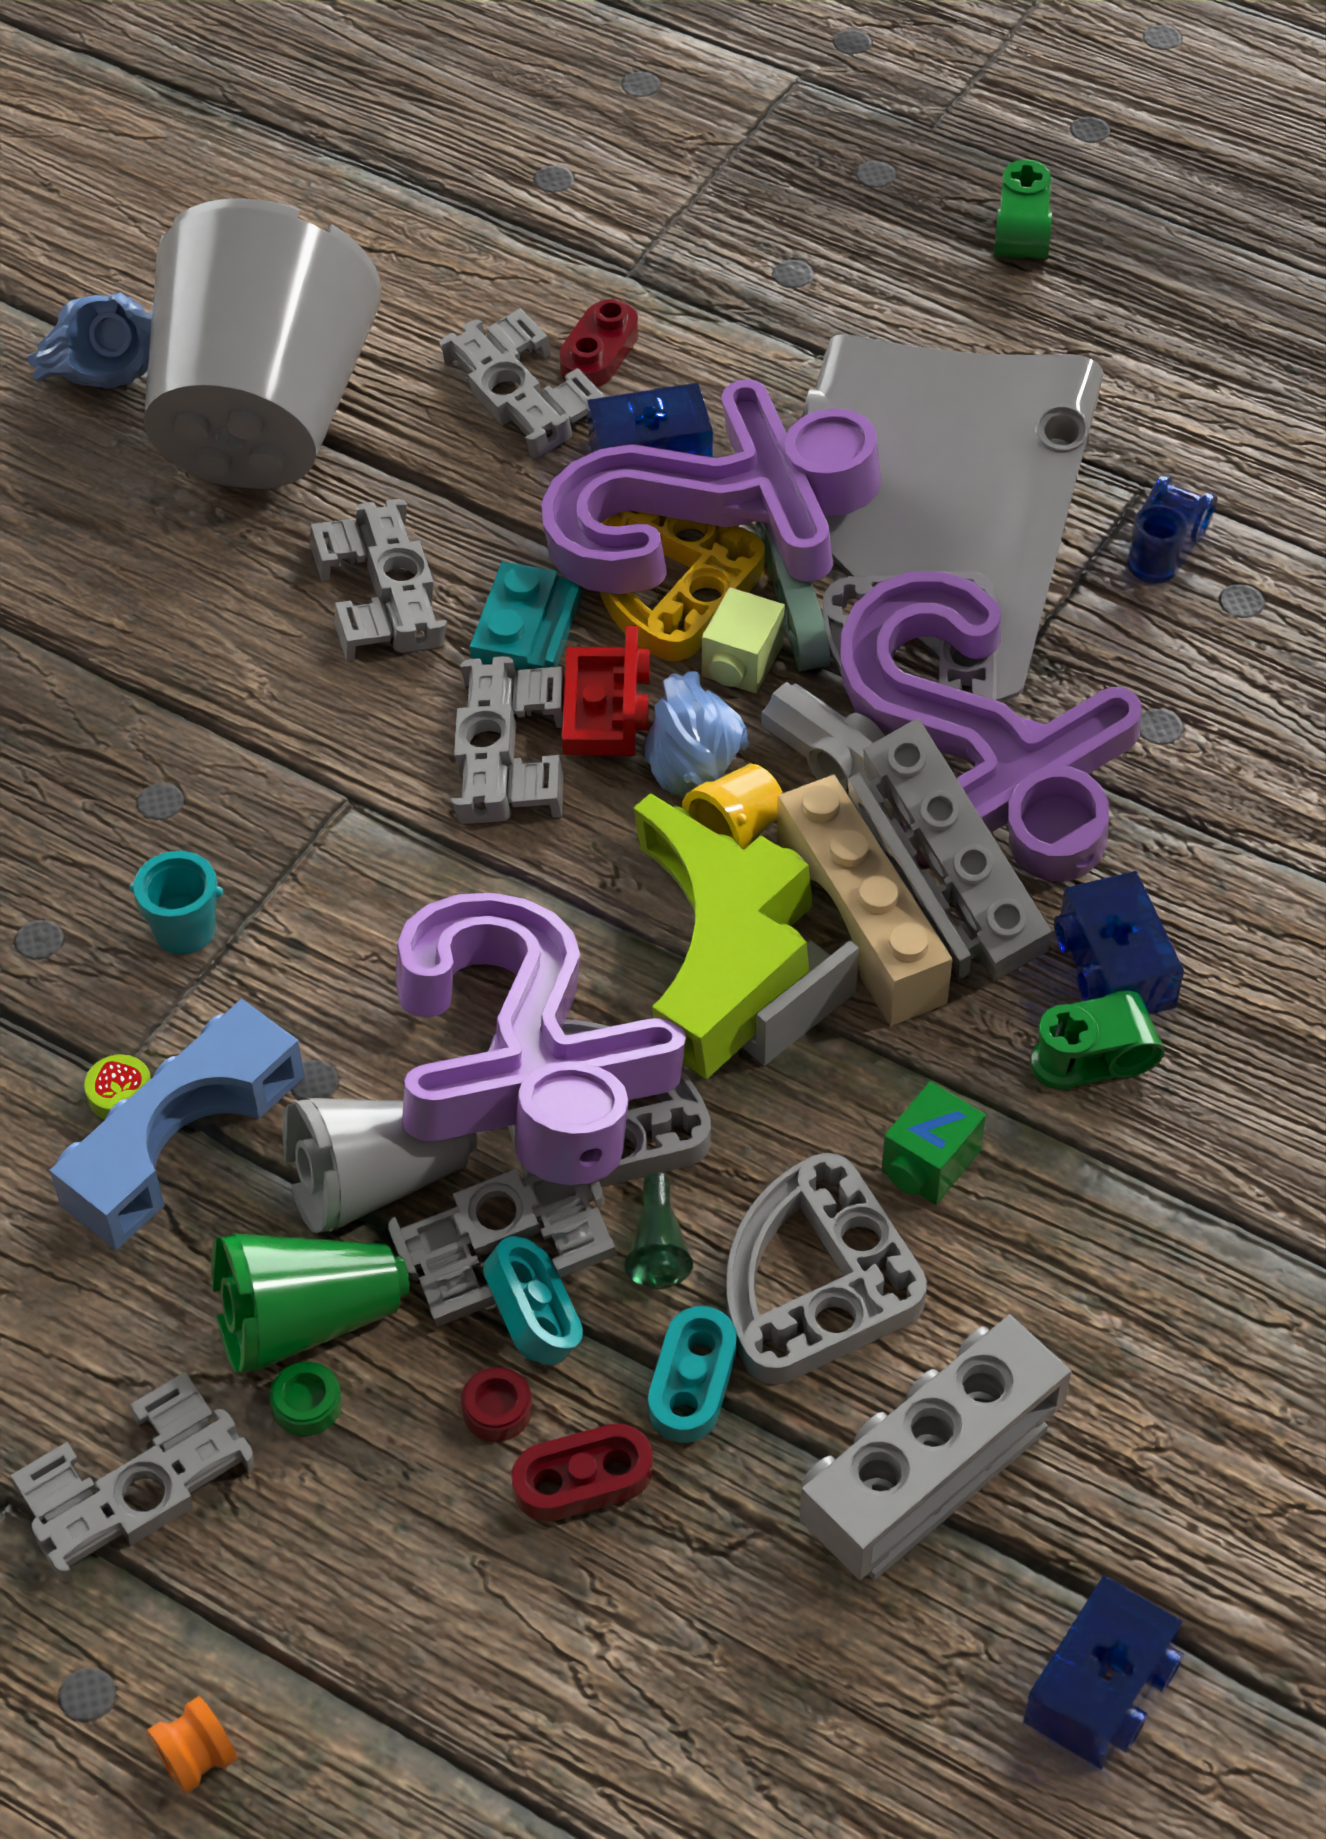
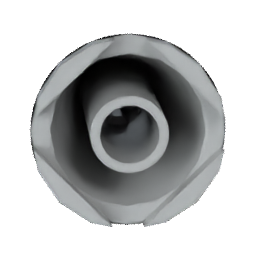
[282,1098,477,1233]

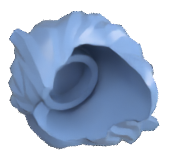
[28,292,152,389]
[644,672,750,799]

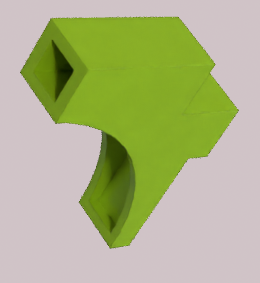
[634,793,813,1079]

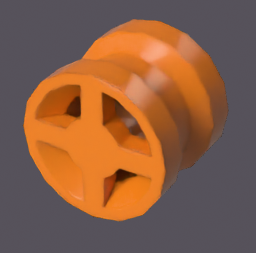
[146,1696,238,1795]

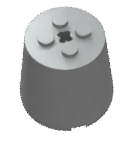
[144,198,381,489]

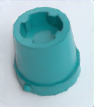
[129,850,223,954]

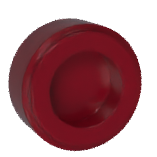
[461,1367,532,1442]

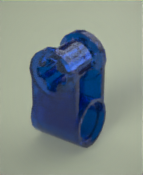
[1127,474,1218,583]

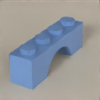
[49,999,305,1250]

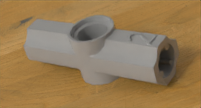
[761,682,902,824]

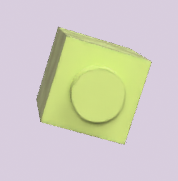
[702,587,785,694]

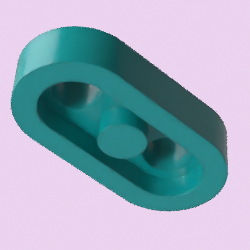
[483,1236,583,1365]
[648,1306,736,1443]

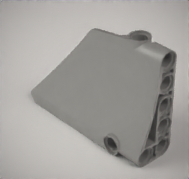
[801,334,1103,702]

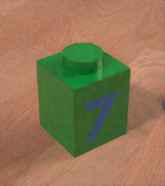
[881,1081,986,1205]

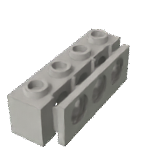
[848,718,1052,982]
[799,1314,1072,1581]

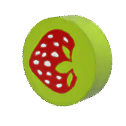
[84,1054,151,1120]

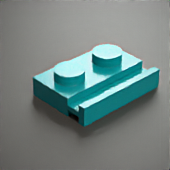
[470,561,584,671]

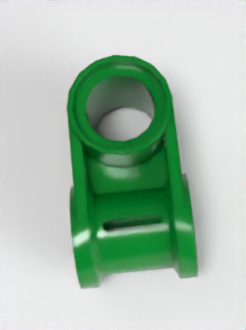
[994,159,1052,260]
[1030,990,1165,1090]

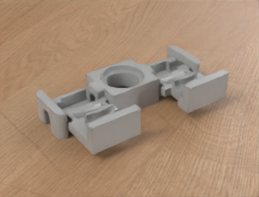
[440,308,609,458]
[310,499,447,661]
[451,656,565,824]
[388,1169,617,1327]
[10,1372,254,1583]

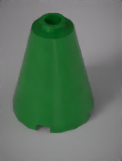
[211,1233,409,1373]

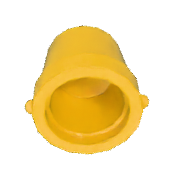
[682,764,783,850]

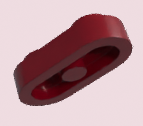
[559,299,638,388]
[511,1424,653,1521]

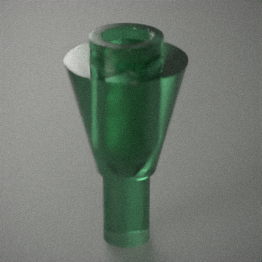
[624,1173,693,1290]

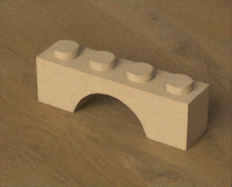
[776,774,953,1026]

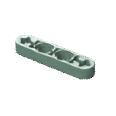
[754,521,830,672]

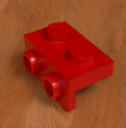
[562,626,650,756]

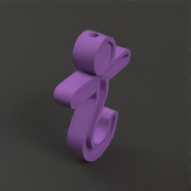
[541,379,882,594]
[840,571,1141,882]
[395,893,686,1185]

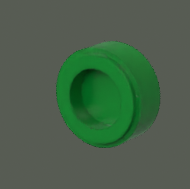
[269,1362,342,1436]

